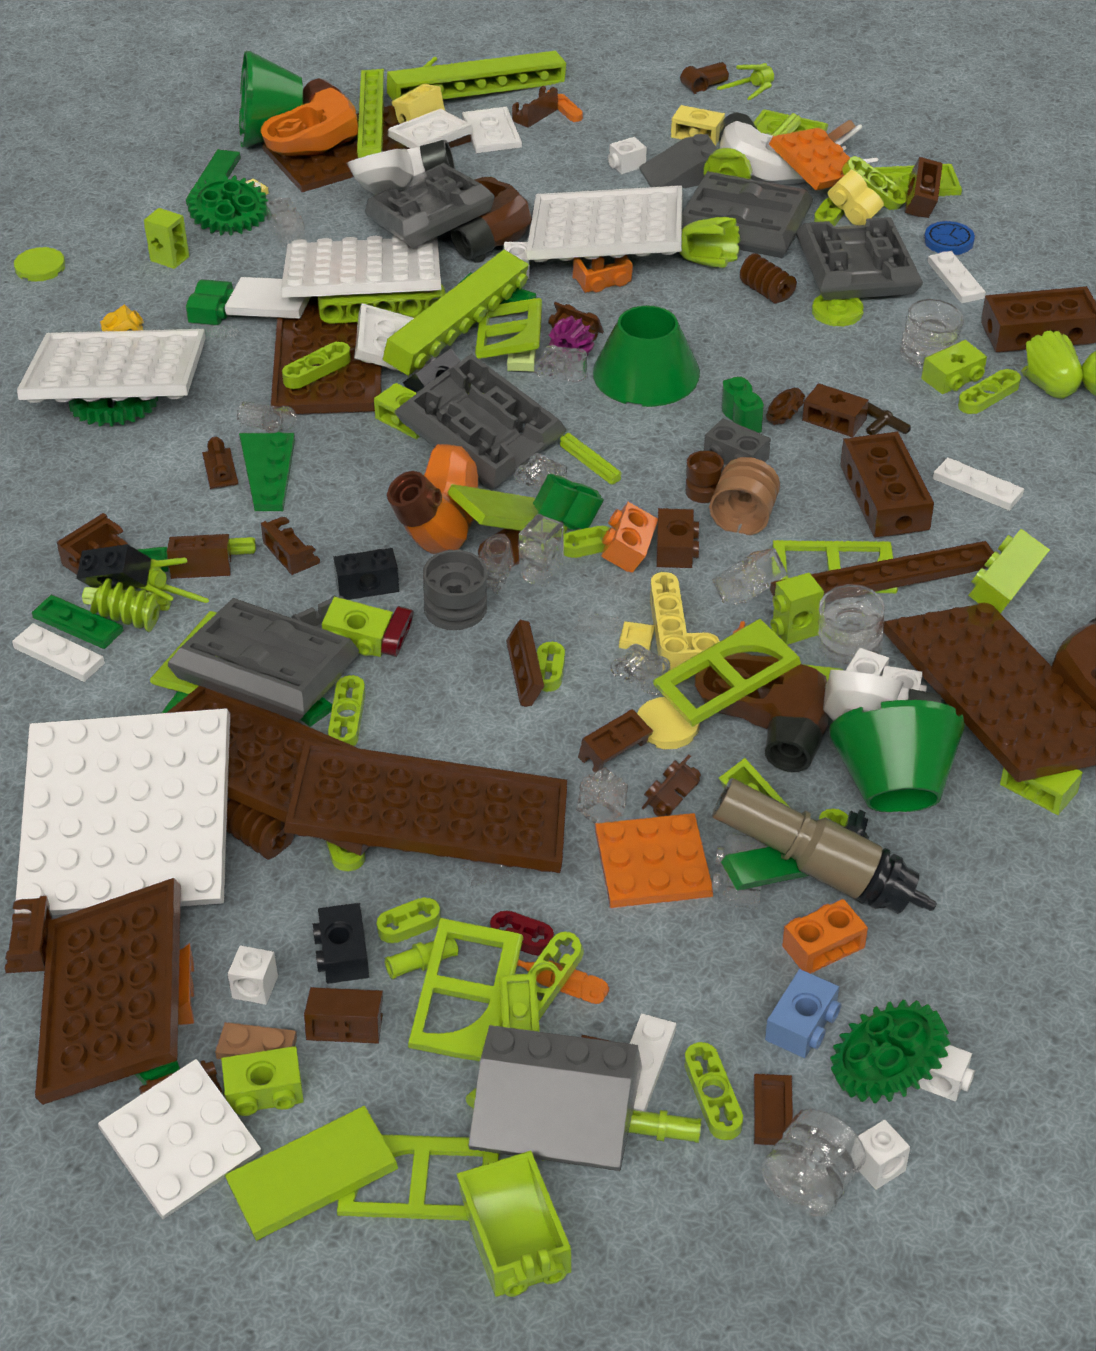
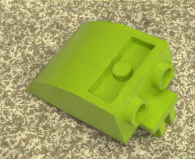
[456,1150,571,1297]

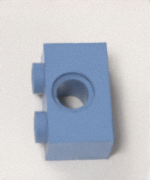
[765,969,841,1058]

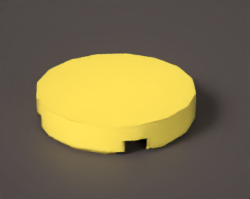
[637,697,700,749]

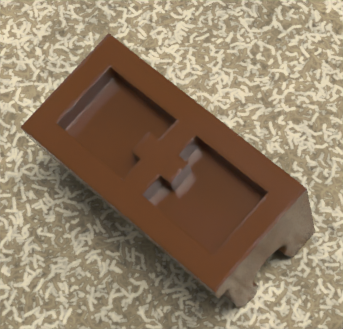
[512,86,558,128]
[57,513,128,575]
[261,517,320,575]
[167,534,231,579]
[578,709,653,774]
[5,896,52,973]
[304,987,383,1044]

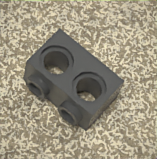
[704,418,771,465]

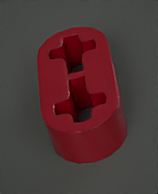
[381,606,414,657]
[490,910,554,956]

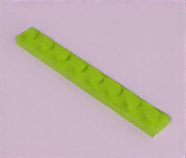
[357,69,384,158]

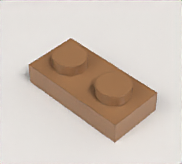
[215,1022,297,1059]

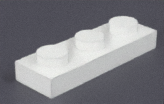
[928,251,986,303]
[933,457,1024,511]
[12,623,105,682]
[630,1013,676,1111]

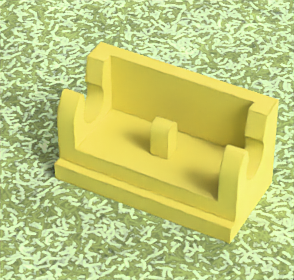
[392,84,445,124]

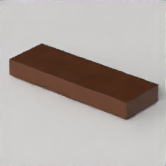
[506,619,544,707]

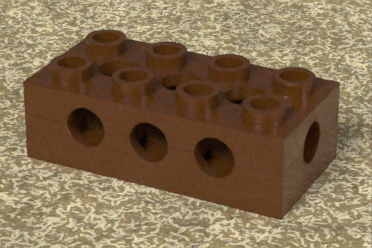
[981,286,1096,352]
[840,431,934,538]

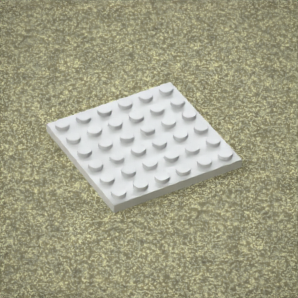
[526,186,683,262]
[281,236,441,298]
[17,329,206,403]
[15,708,230,915]

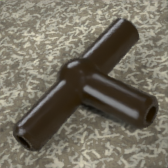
[866,402,911,435]

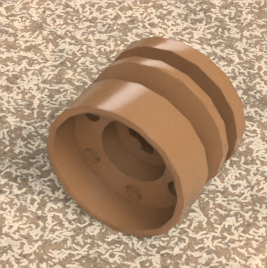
[709,457,780,535]

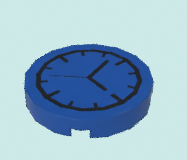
[924,221,975,255]

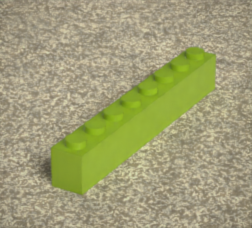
[387,50,566,101]
[382,249,529,376]

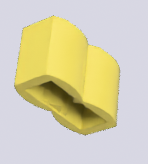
[827,169,884,225]

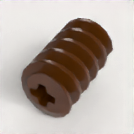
[740,253,797,304]
[226,799,294,860]

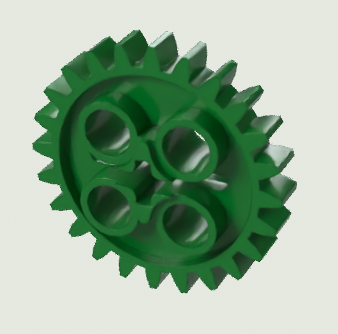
[188,175,268,236]
[68,396,158,427]
[830,1000,951,1103]

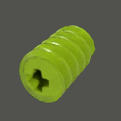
[90,578,160,632]

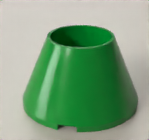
[239,51,303,148]
[593,305,700,407]
[830,700,965,812]

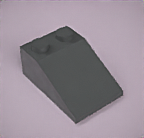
[639,134,717,188]

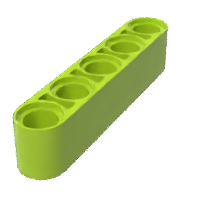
[318,284,446,324]

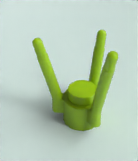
[717,63,774,100]
[138,557,209,603]

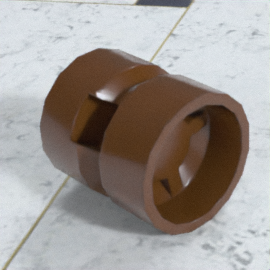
[685,451,724,503]

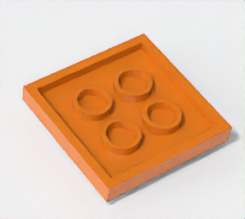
[769,128,856,190]
[595,813,713,908]

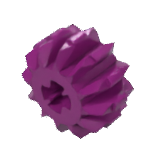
[549,316,595,363]

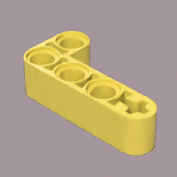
[650,572,720,672]

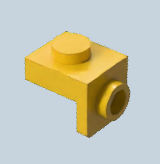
[100,304,144,331]

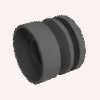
[423,550,487,630]

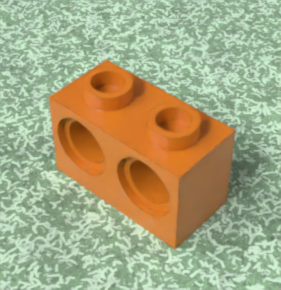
[601,501,658,572]
[782,899,868,973]

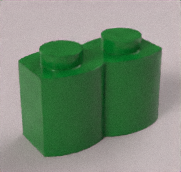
[186,279,234,325]
[721,376,764,433]
[533,474,604,531]

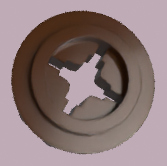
[766,388,805,425]

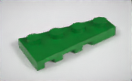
[239,432,295,511]

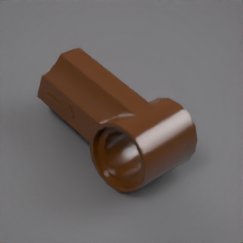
[680,62,729,94]

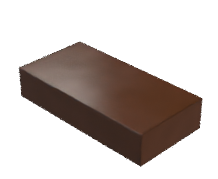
[754,1074,793,1146]

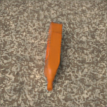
[547,90,583,122]
[517,959,609,1004]

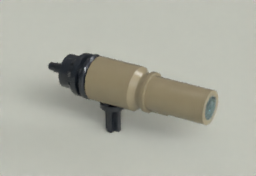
[712,778,937,914]

